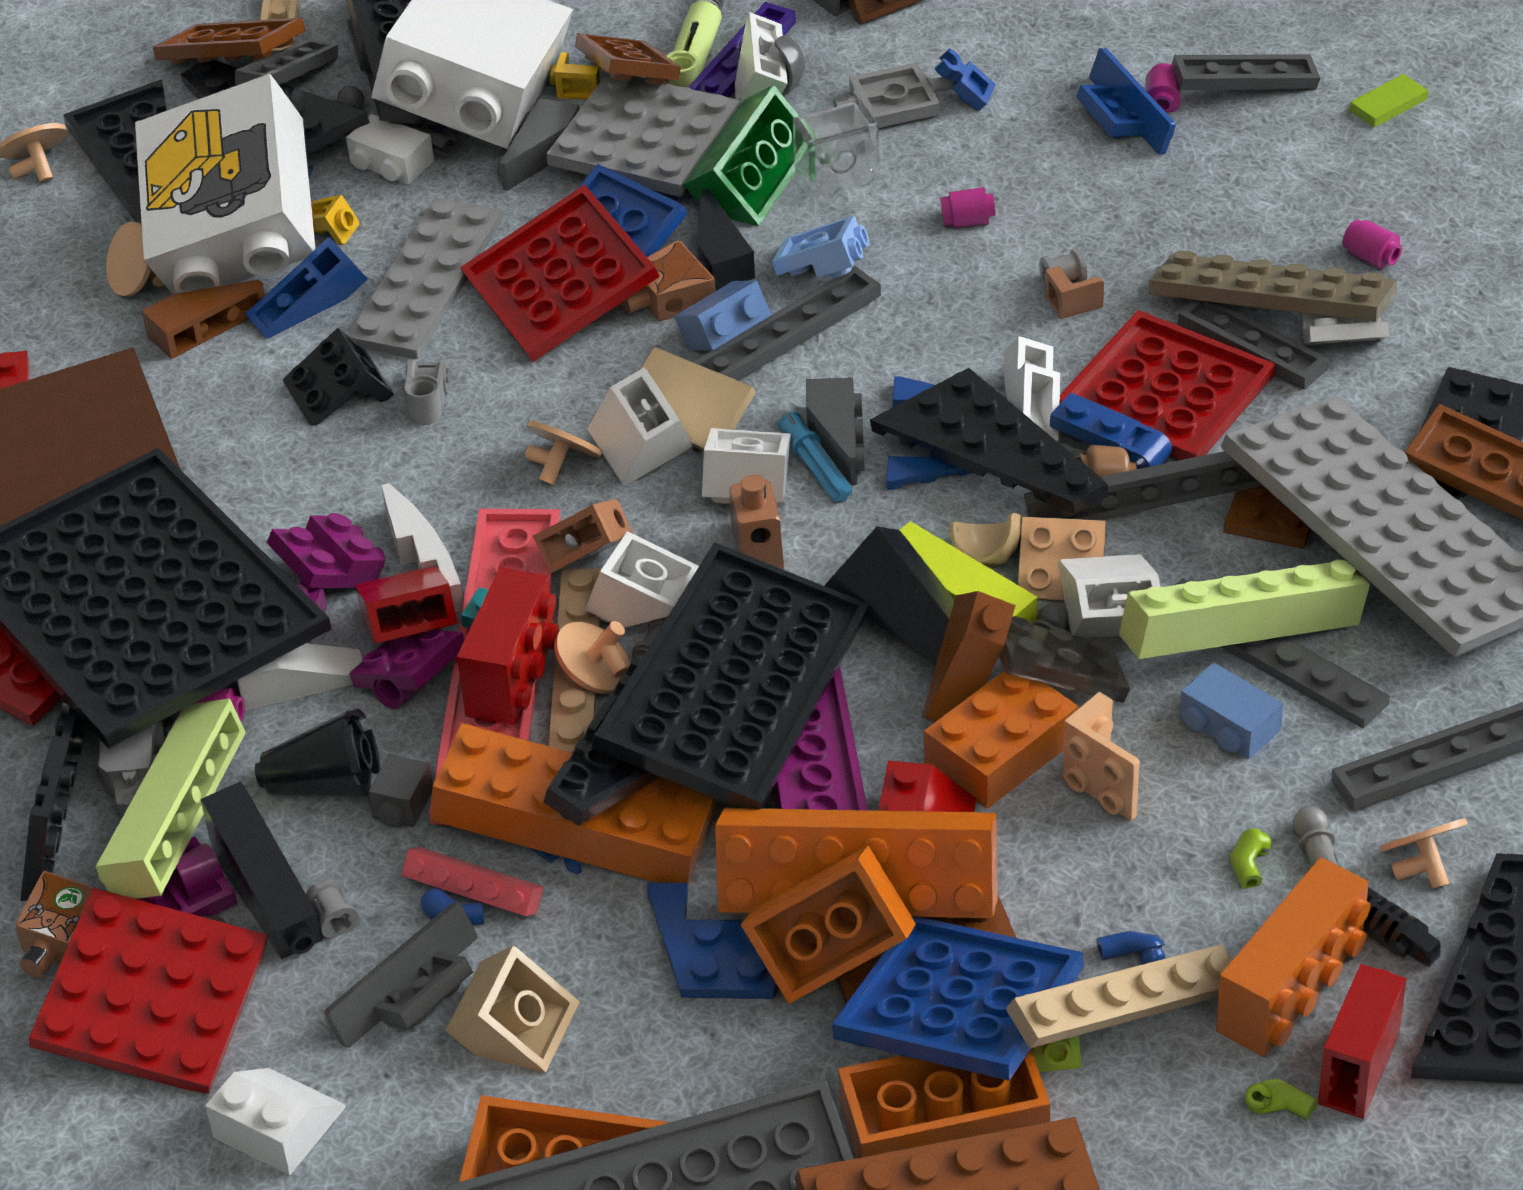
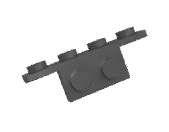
[324,902,477,1048]

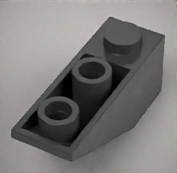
[497,98,580,190]
[806,377,865,485]

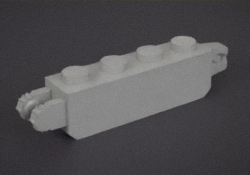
[98,721,167,816]

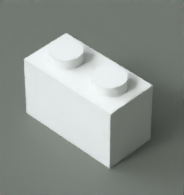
[346,114,434,184]

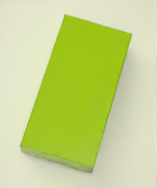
[1349,74,1429,128]

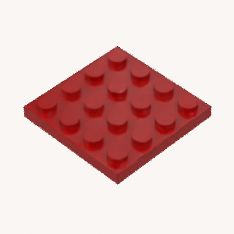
[460,184,660,362]
[1059,310,1275,460]
[29,888,268,1094]

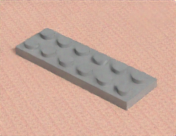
[347,197,504,359]

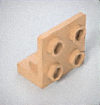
[1018,517,1106,601]
[1063,692,1140,821]

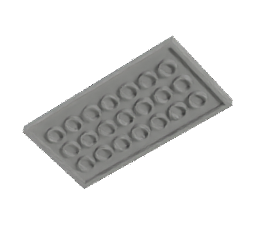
[1221,395,1523,657]

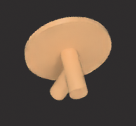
[0,123,68,183]
[106,221,164,297]
[525,420,602,485]
[554,621,630,694]
[1378,818,1468,889]

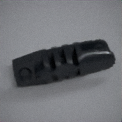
[1363,887,1441,967]

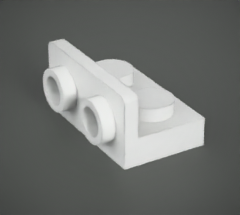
[1301,313,1390,345]

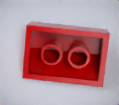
[878,760,976,812]

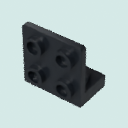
[283,328,394,426]

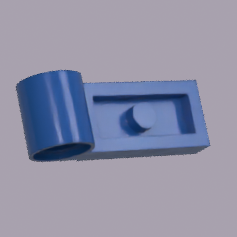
[1050,393,1172,469]

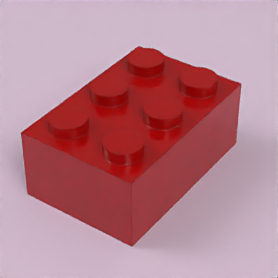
[457,567,559,726]

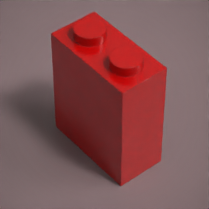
[355,566,458,644]
[1318,964,1407,1119]

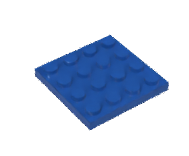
[832,917,1084,1081]

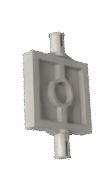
[833,62,954,130]

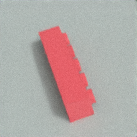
[401,847,544,916]

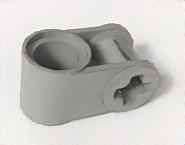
[404,359,450,426]

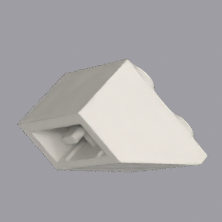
[587,367,693,485]
[1058,554,1160,640]

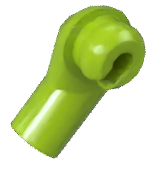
[1229,828,1271,889]
[1245,1078,1319,1120]

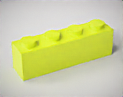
[899,521,1038,651]

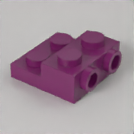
[267,513,386,588]

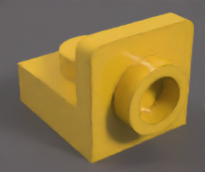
[550,52,600,100]
[311,194,360,245]

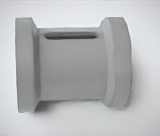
[1039,248,1087,283]
[306,879,359,939]

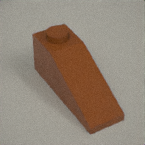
[142,279,265,359]
[921,591,1016,723]

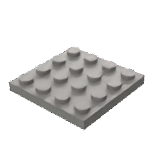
[547,73,741,197]

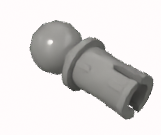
[1293,806,1341,867]

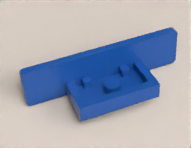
[1076,48,1176,154]

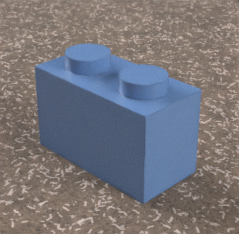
[674,280,771,351]
[1180,662,1283,759]

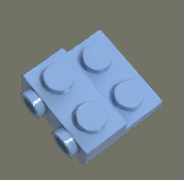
[771,215,869,278]

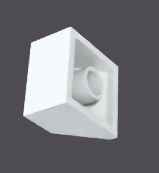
[702,428,791,504]
[585,531,699,628]
[205,1068,345,1175]

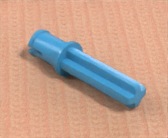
[778,411,852,502]

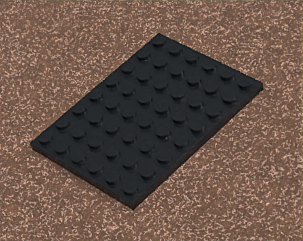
[0,448,332,749]

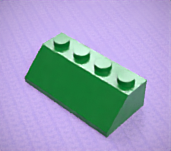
[683,85,818,226]

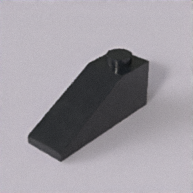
[697,188,755,291]

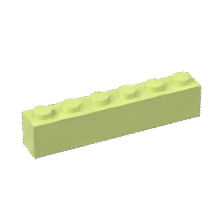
[1119,560,1370,659]
[95,698,246,899]

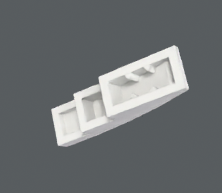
[381,483,464,612]

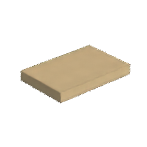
[641,347,756,452]

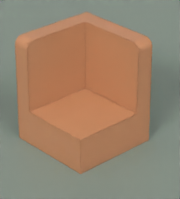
[1045,266,1104,319]

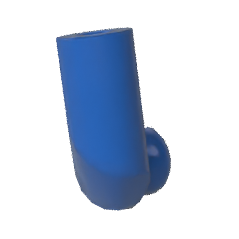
[420,888,484,926]
[1096,930,1165,964]

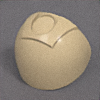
[949,513,1022,568]

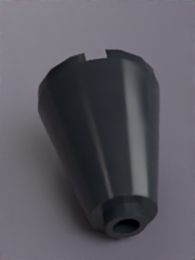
[255,708,381,796]

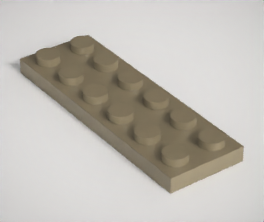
[1149,251,1397,322]

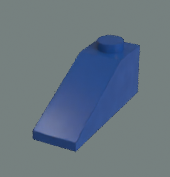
[245,237,368,339]

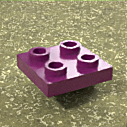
[349,628,465,709]
[138,836,237,917]

